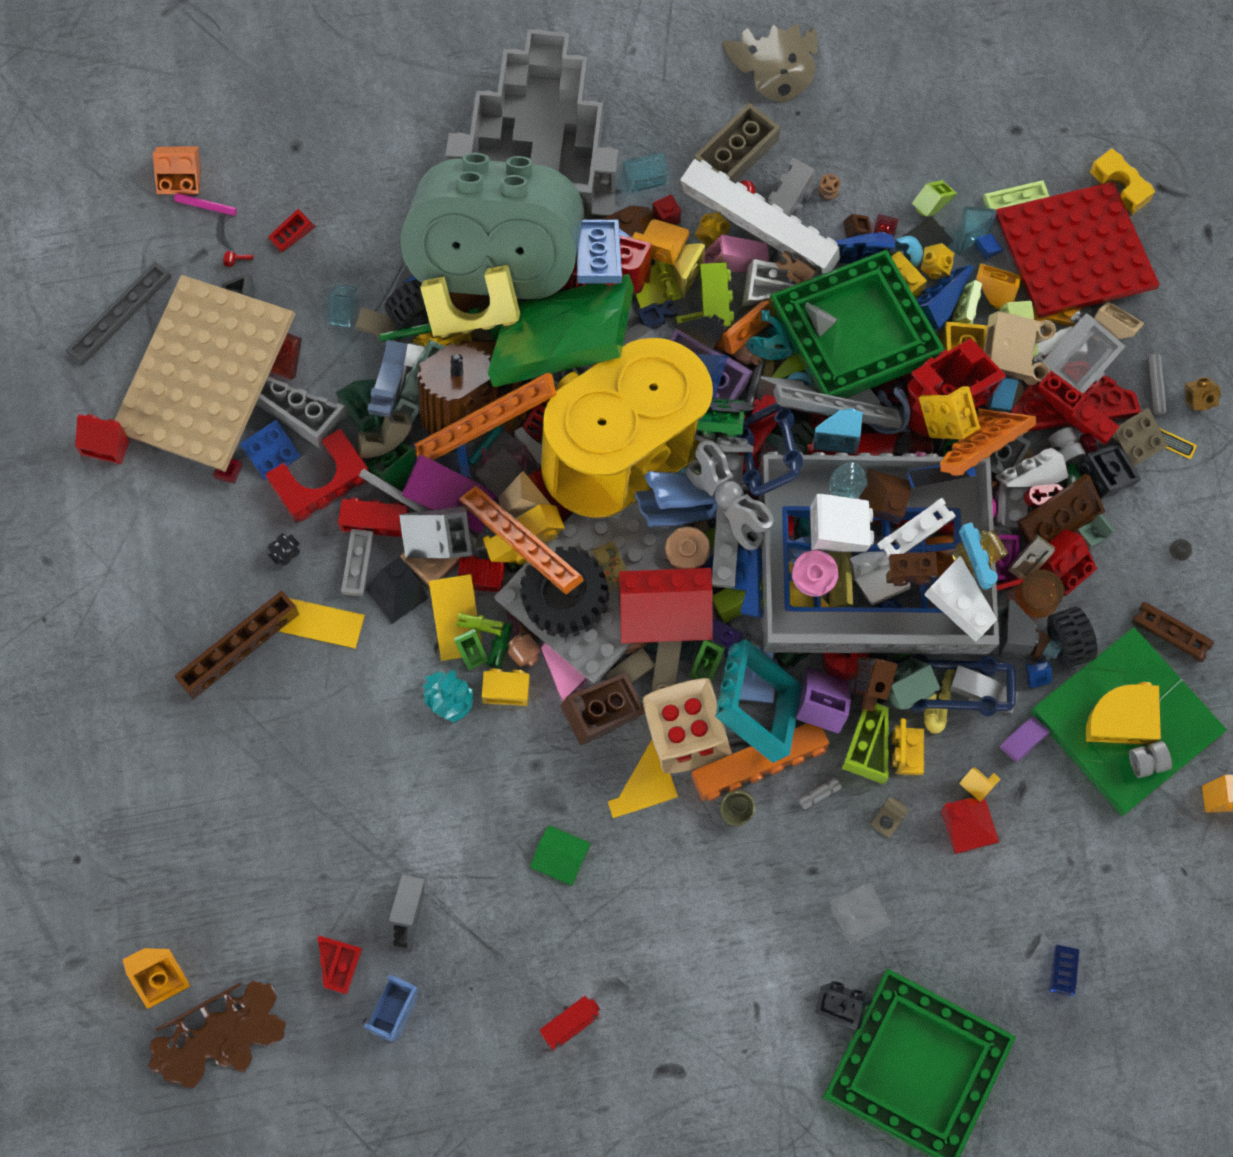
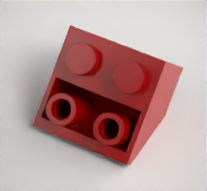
[75,414,130,465]
[1039,529,1097,596]

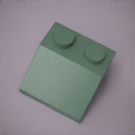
[887,657,940,710]

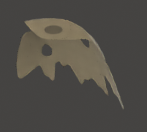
[722,24,818,103]

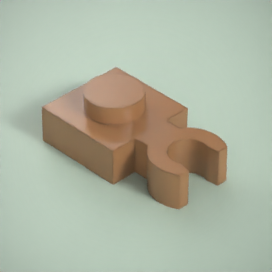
[776,251,817,284]

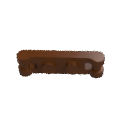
[1132,602,1214,663]

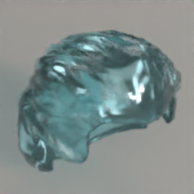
[828,461,867,499]

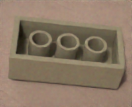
[693,103,781,183]

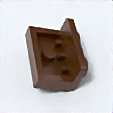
[886,552,938,586]

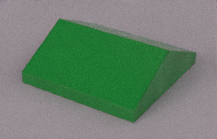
[530,825,591,886]

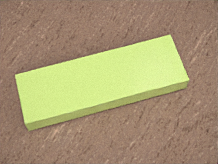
[983,180,1050,216]

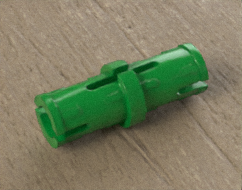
[487,622,513,669]

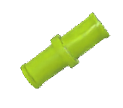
[456,612,504,636]

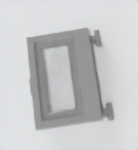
[1032,311,1126,394]

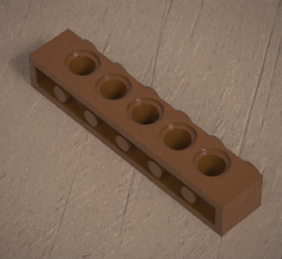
[174,590,300,700]

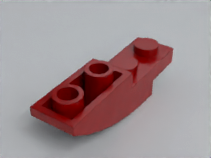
[1038,370,1120,445]

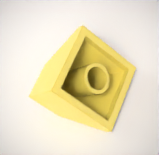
[671,243,705,298]

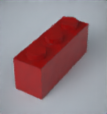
[338,497,410,538]

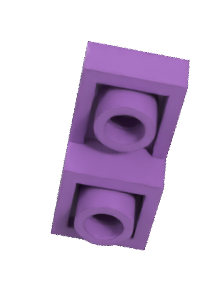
[1000,716,1050,763]

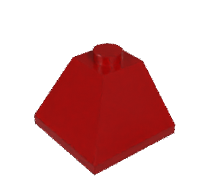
[941,798,999,854]

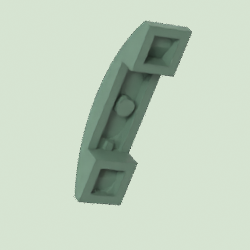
[393,340,446,424]

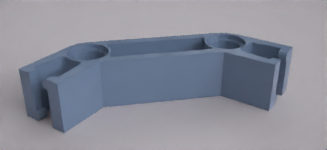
[368,340,408,418]

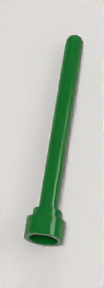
[379,308,480,342]

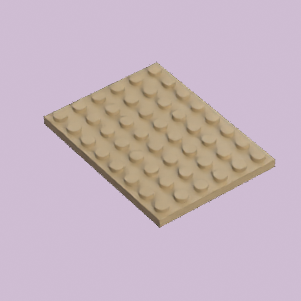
[115,275,296,472]

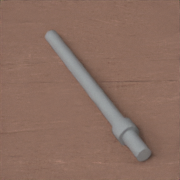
[359,469,477,545]

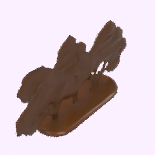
[148,981,286,1089]

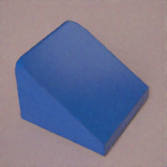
[974,233,1004,260]

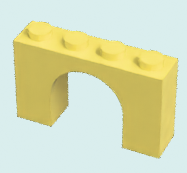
[420,265,520,338]

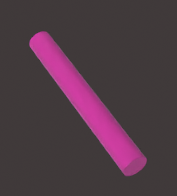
[174,193,237,216]

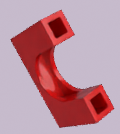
[265,429,369,523]

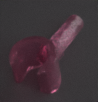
[506,610,519,634]

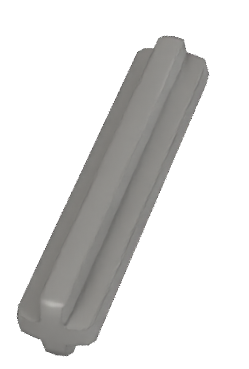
[1148,354,1166,415]

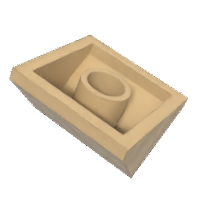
[499,471,551,521]

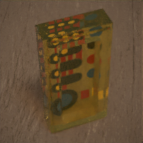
[593,541,628,591]

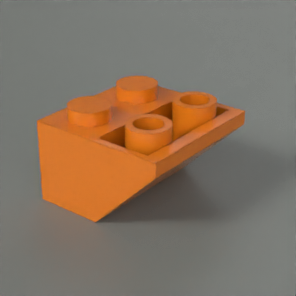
[153,146,201,194]

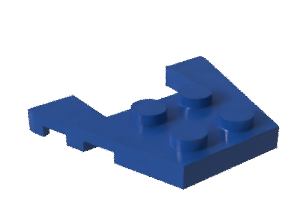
[704,544,763,618]

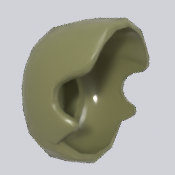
[720,789,756,826]

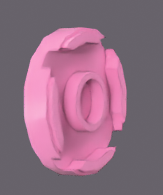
[792,550,839,596]

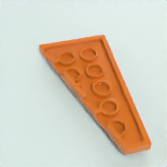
[940,409,1036,476]

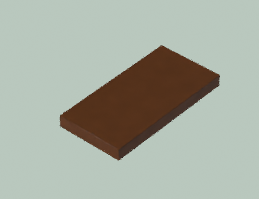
[1017,474,1106,545]

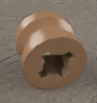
[818,174,841,200]

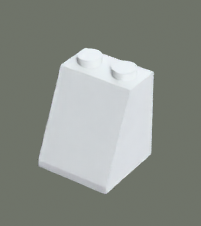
[810,494,874,552]

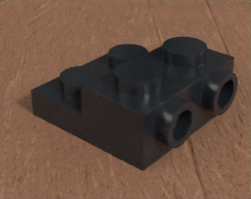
[1078,444,1141,499]

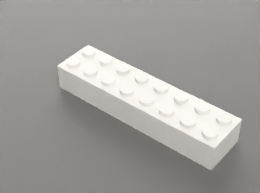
[680,159,840,276]

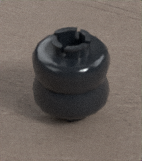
[267,533,300,566]

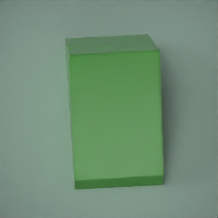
[454,629,489,670]
[689,640,726,682]

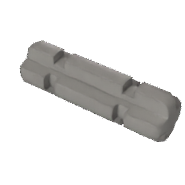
[798,778,841,809]

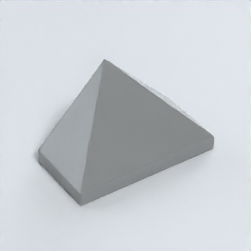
[805,302,837,339]

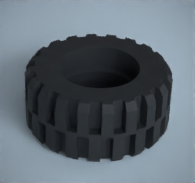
[520,546,609,638]

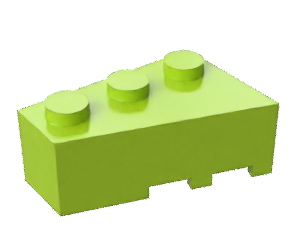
[698,262,734,331]
[842,703,889,785]

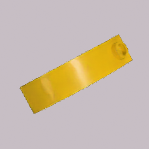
[1086,682,1161,745]

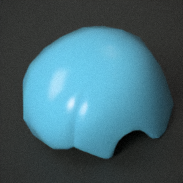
[895,236,923,267]

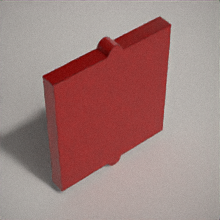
[996,578,1024,590]

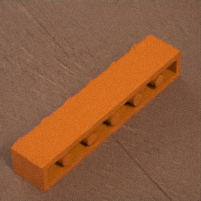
[691,723,829,801]

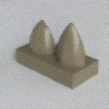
[1008,535,1055,583]

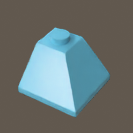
[813,408,863,454]

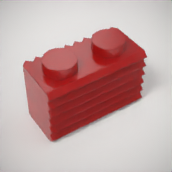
[458,555,505,592]

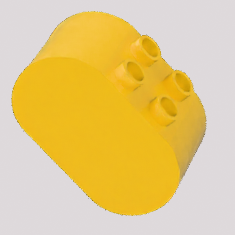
[541,338,713,518]

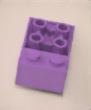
[795,667,851,734]

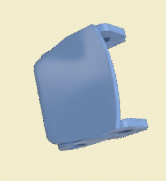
[364,975,419,1042]

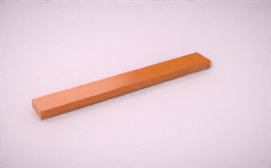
[414,373,557,460]
[459,486,584,594]

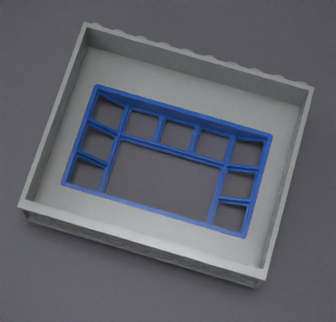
[758,452,999,654]

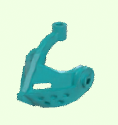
[746,310,795,360]

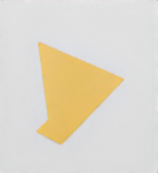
[608,740,678,818]

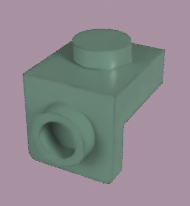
[1075,514,1114,550]

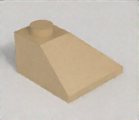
[1091,301,1145,342]

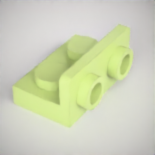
[952,280,982,324]

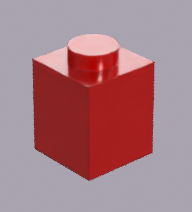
[652,194,681,225]

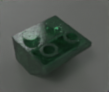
[336,379,385,432]

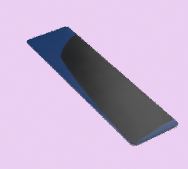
[908,465,976,488]

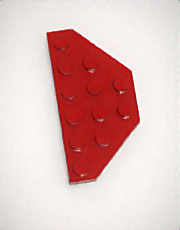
[1010,361,1141,431]

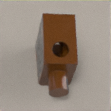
[854,657,897,712]

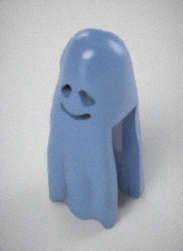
[634,471,744,527]

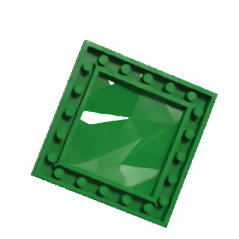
[769,250,945,399]
[488,274,634,387]
[1030,627,1227,817]
[822,968,1016,1157]

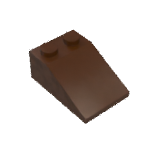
[560,672,645,746]

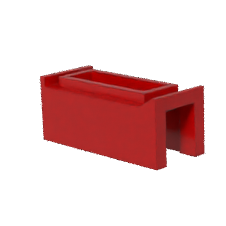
[539,995,601,1052]

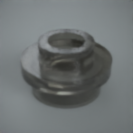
[1169,539,1192,561]

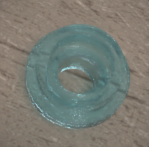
[1042,639,1062,661]

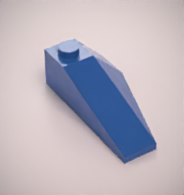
[836,232,895,264]

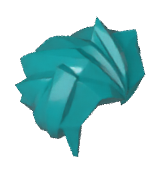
[422,669,474,724]

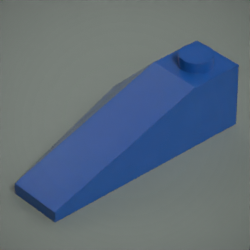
[916,265,974,331]

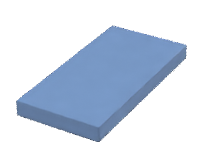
[576,220,622,283]

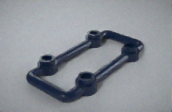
[736,402,803,496]
[894,654,1016,717]

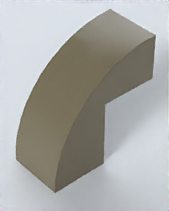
[356,412,412,458]

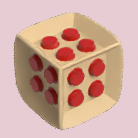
[642,678,732,774]

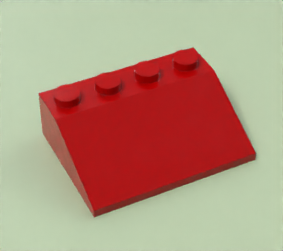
[618,568,713,644]

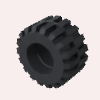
[385,279,430,330]
[1047,606,1097,668]

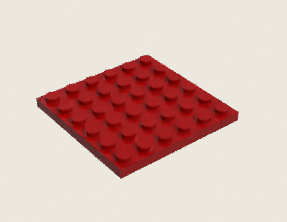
[994,181,1160,318]

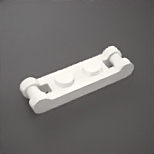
[877,498,956,560]

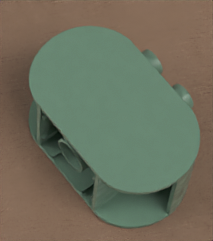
[400,153,584,299]

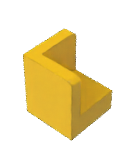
[959,767,1001,802]

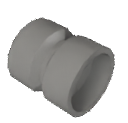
[1047,427,1086,465]
[1129,741,1172,778]

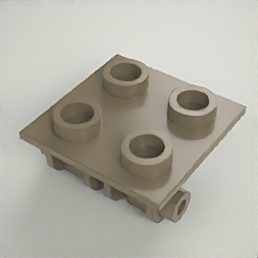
[1111,408,1168,467]

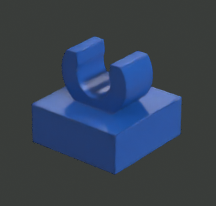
[1026,660,1052,689]

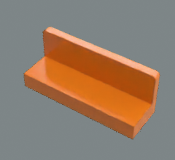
[715,300,774,354]

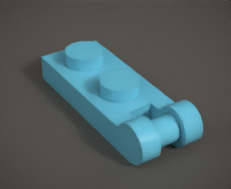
[959,522,998,590]

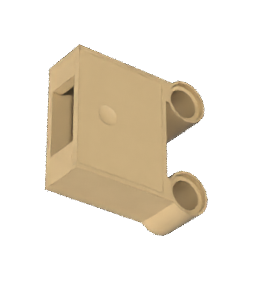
[984,311,1056,385]

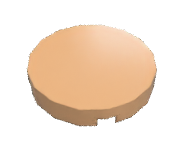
[665,526,710,569]

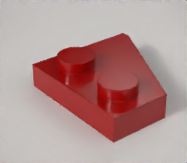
[317,935,363,995]

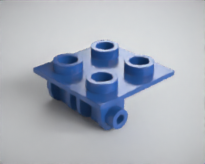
[240,420,301,480]

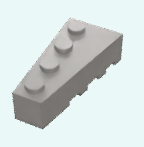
[256,377,347,449]

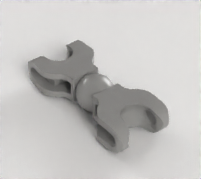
[686,440,774,550]

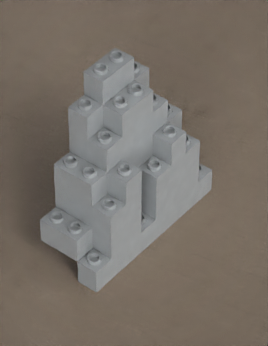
[445,29,618,220]

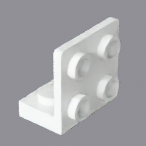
[849,544,910,605]

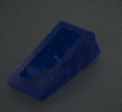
[1049,945,1079,996]

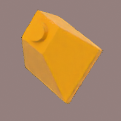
[976,263,1021,310]
[122,948,191,1009]

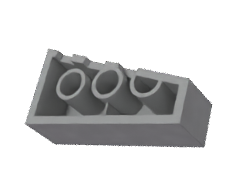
[747,158,815,252]

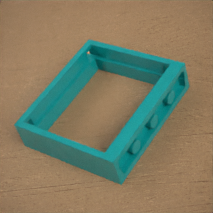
[715,639,802,763]

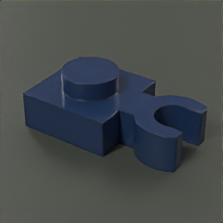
[637,300,678,329]

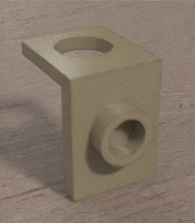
[871,797,909,838]

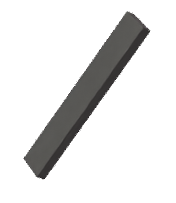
[65,262,172,366]

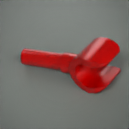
[223,251,254,267]

